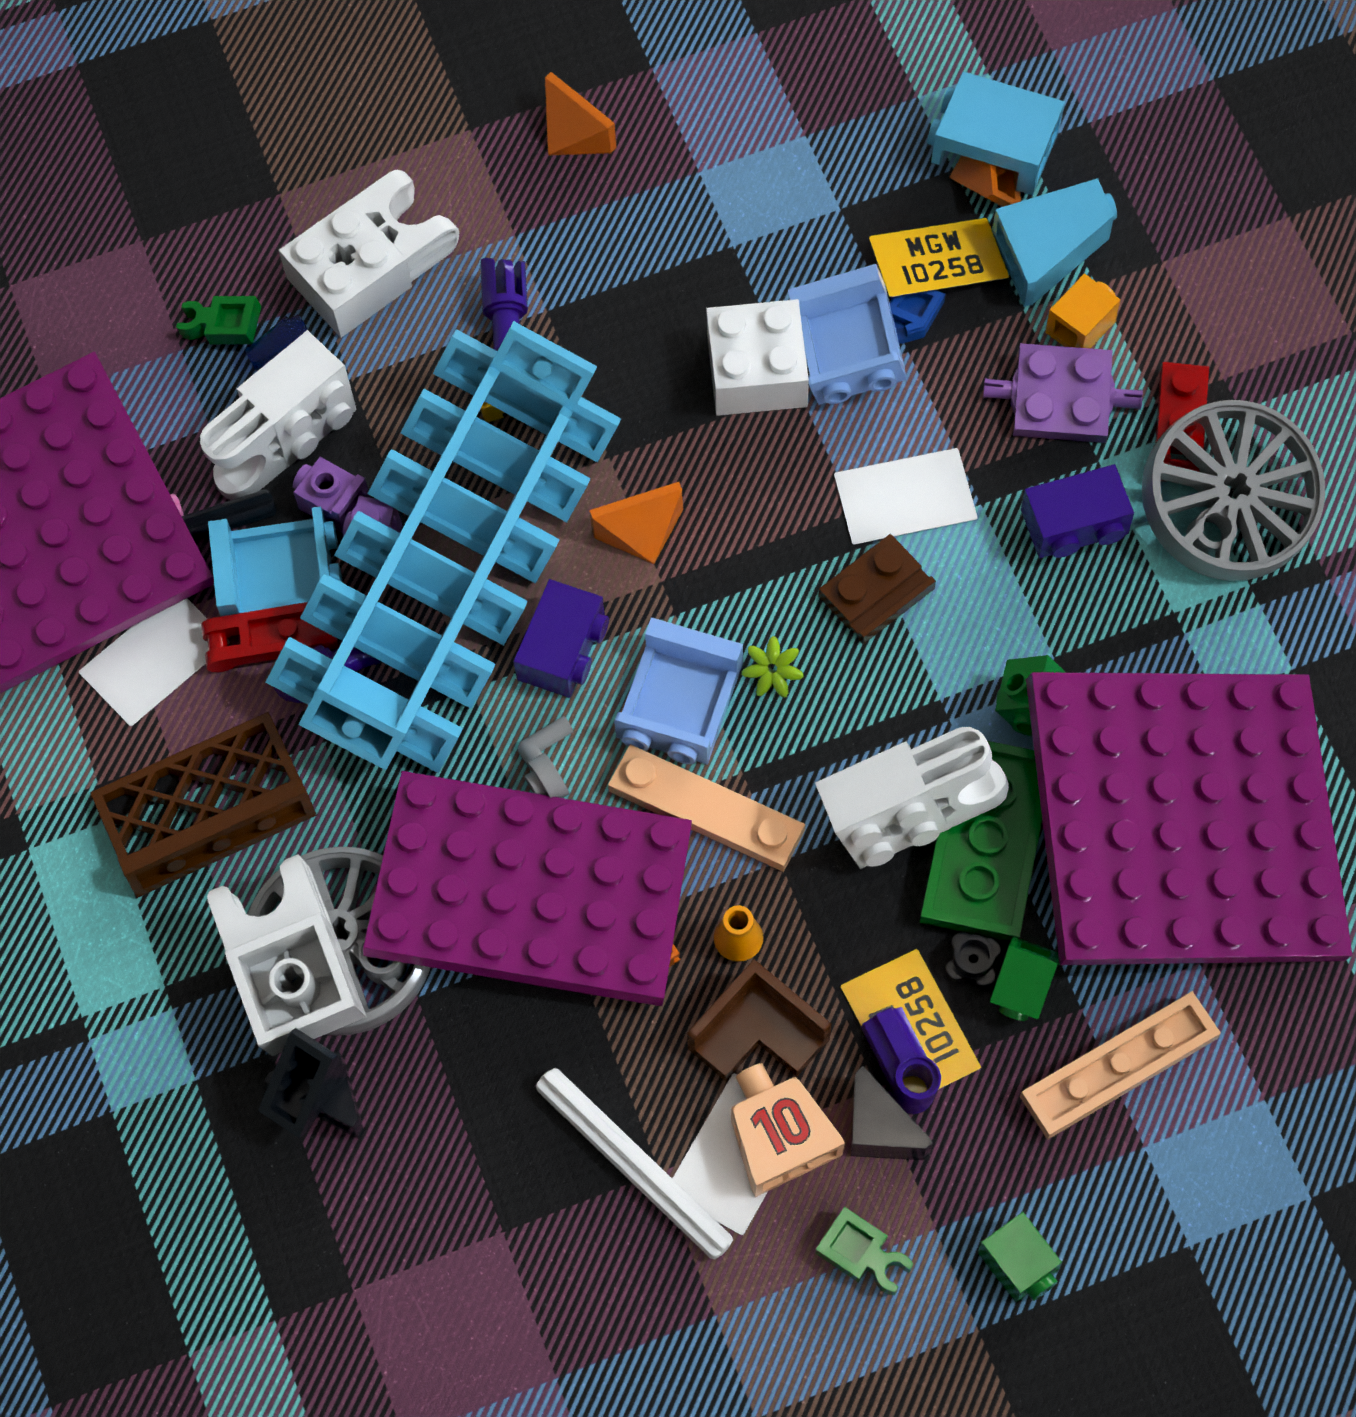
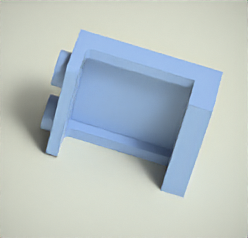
[788,264,907,405]
[614,617,743,765]

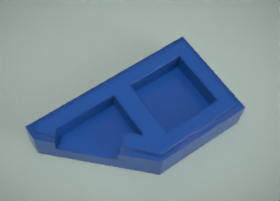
[889,290,945,344]

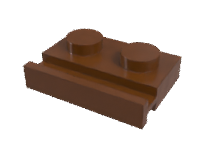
[818,533,936,644]

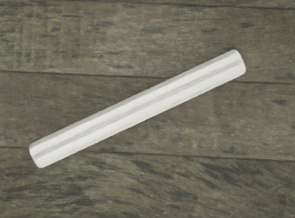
[536,1068,733,1259]

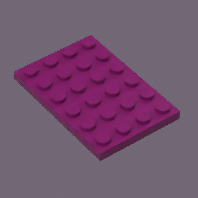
[363,771,692,1006]

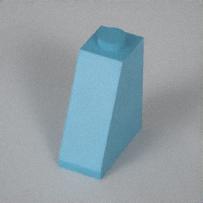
[992,178,1117,307]

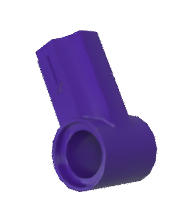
[861,1007,941,1114]

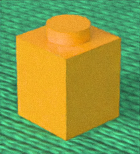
[1045,273,1120,349]

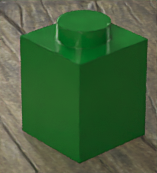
[990,937,1059,1021]
[978,1212,1062,1303]

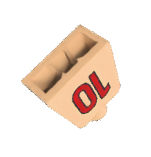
[731,1063,845,1197]

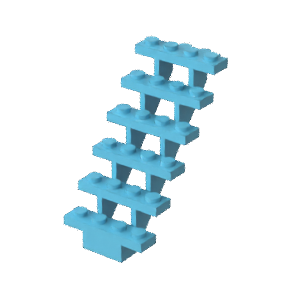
[265,321,621,773]

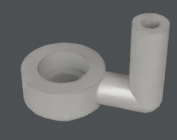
[518,716,574,798]

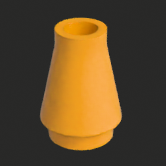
[714,905,763,961]

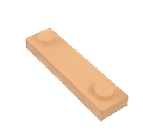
[608,744,805,872]
[1020,991,1221,1140]

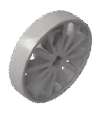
[1142,400,1325,581]
[248,847,431,1036]

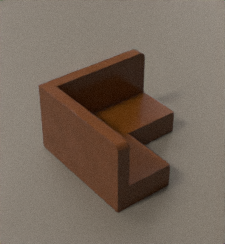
[687,959,831,1081]

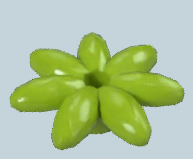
[742,636,804,698]

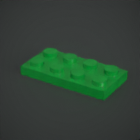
[920,741,1042,942]

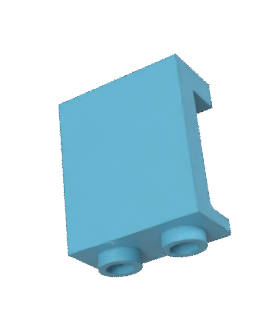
[927,71,1065,195]
[208,506,343,616]

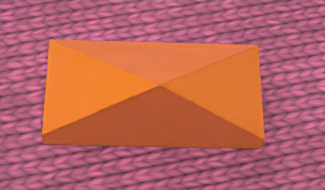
[545,72,617,155]
[949,155,1021,207]
[589,482,683,564]

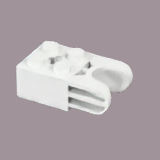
[279,170,459,338]
[200,330,357,500]
[815,727,1009,869]
[207,854,367,1056]

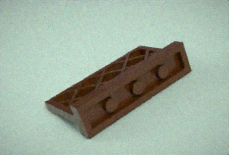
[90,712,317,898]

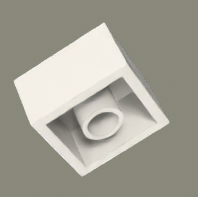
[706,299,809,416]

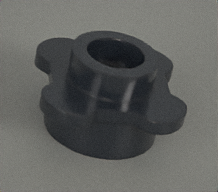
[946,932,1001,986]

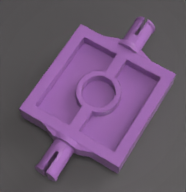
[983,343,1143,443]

